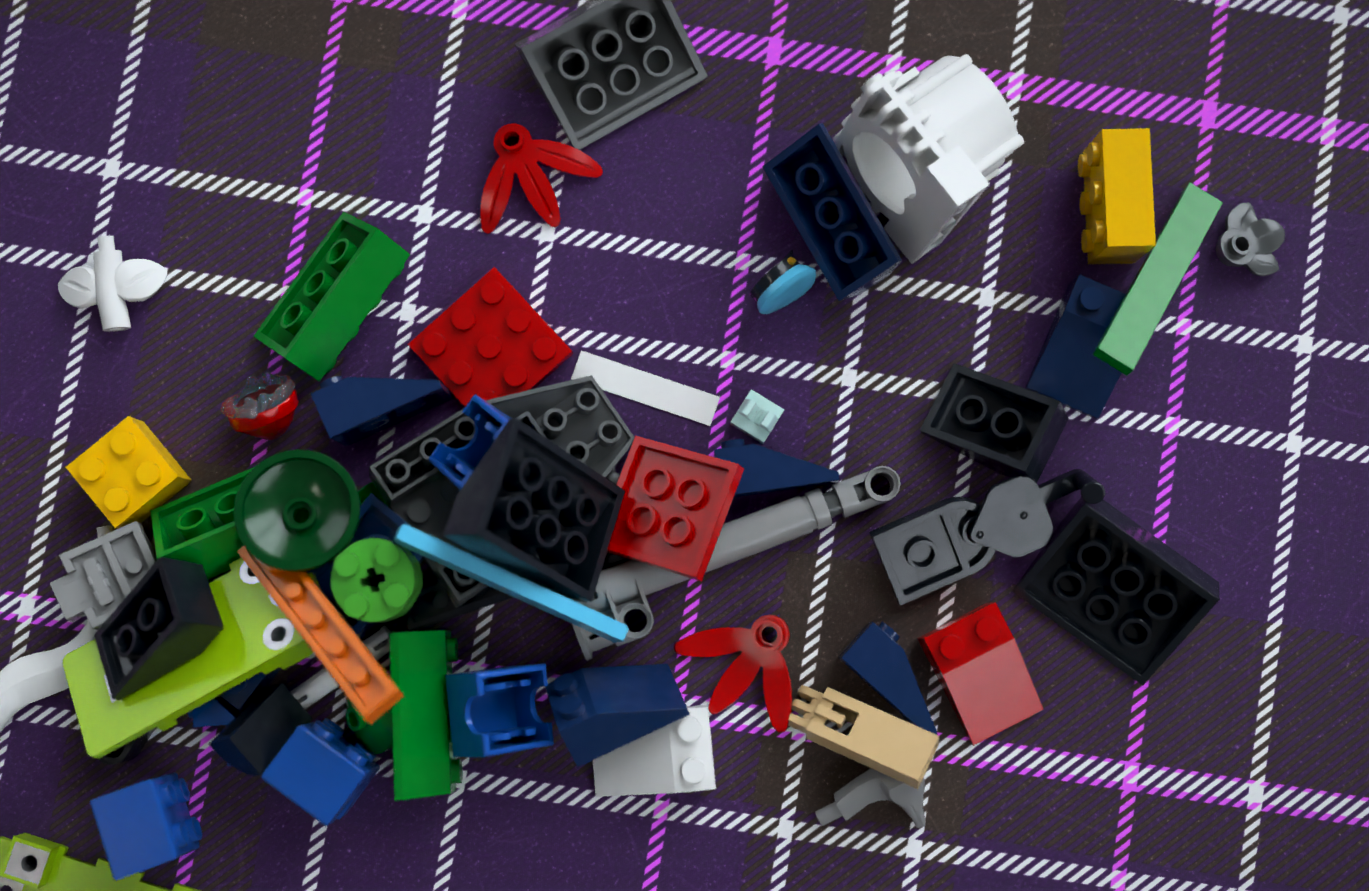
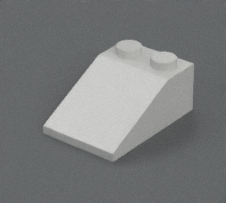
[593,705,716,797]

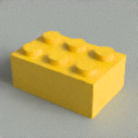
[1078,128,1156,264]

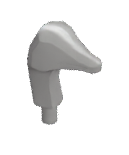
[815,768,926,829]

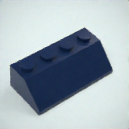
[762,123,902,301]

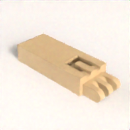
[788,685,939,789]

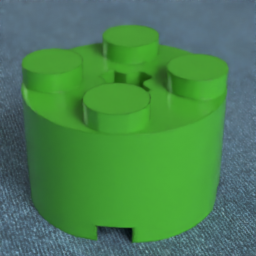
[331,538,423,622]

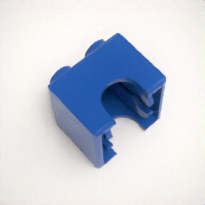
[428,394,511,490]
[445,663,554,757]
[262,718,380,826]
[90,772,202,880]

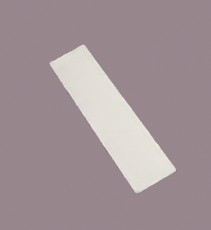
[571,350,720,426]

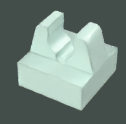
[730,389,784,444]

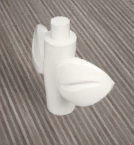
[58,236,167,332]

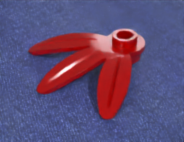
[480,123,603,233]
[674,614,792,733]

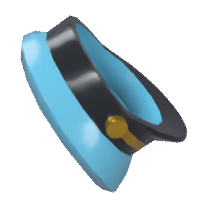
[750,250,816,314]

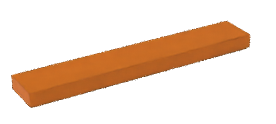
[237,546,404,725]

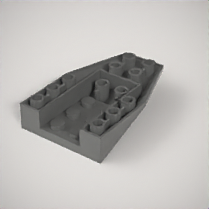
[369,375,635,608]

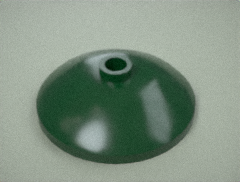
[234,450,361,572]

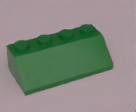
[253,211,411,382]
[150,449,309,579]
[389,630,463,801]

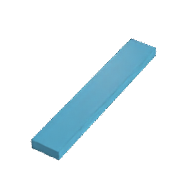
[392,524,629,643]

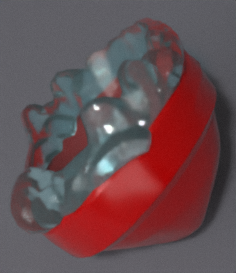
[221,372,299,440]

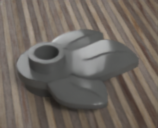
[1216,203,1285,276]

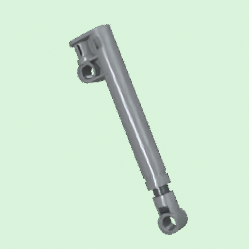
[572,466,901,661]

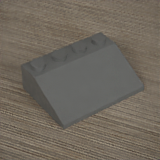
[514,0,708,150]

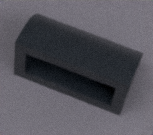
[209,683,312,776]

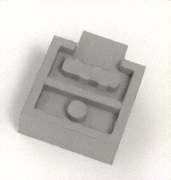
[50,521,157,630]

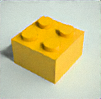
[66,416,192,529]

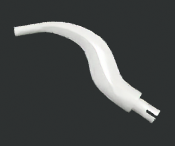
[0,526,113,733]

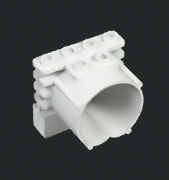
[832,54,1024,264]

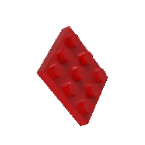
[408,267,574,407]
[607,435,744,582]

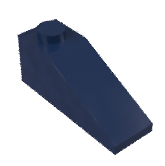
[714,439,840,498]
[838,621,938,735]

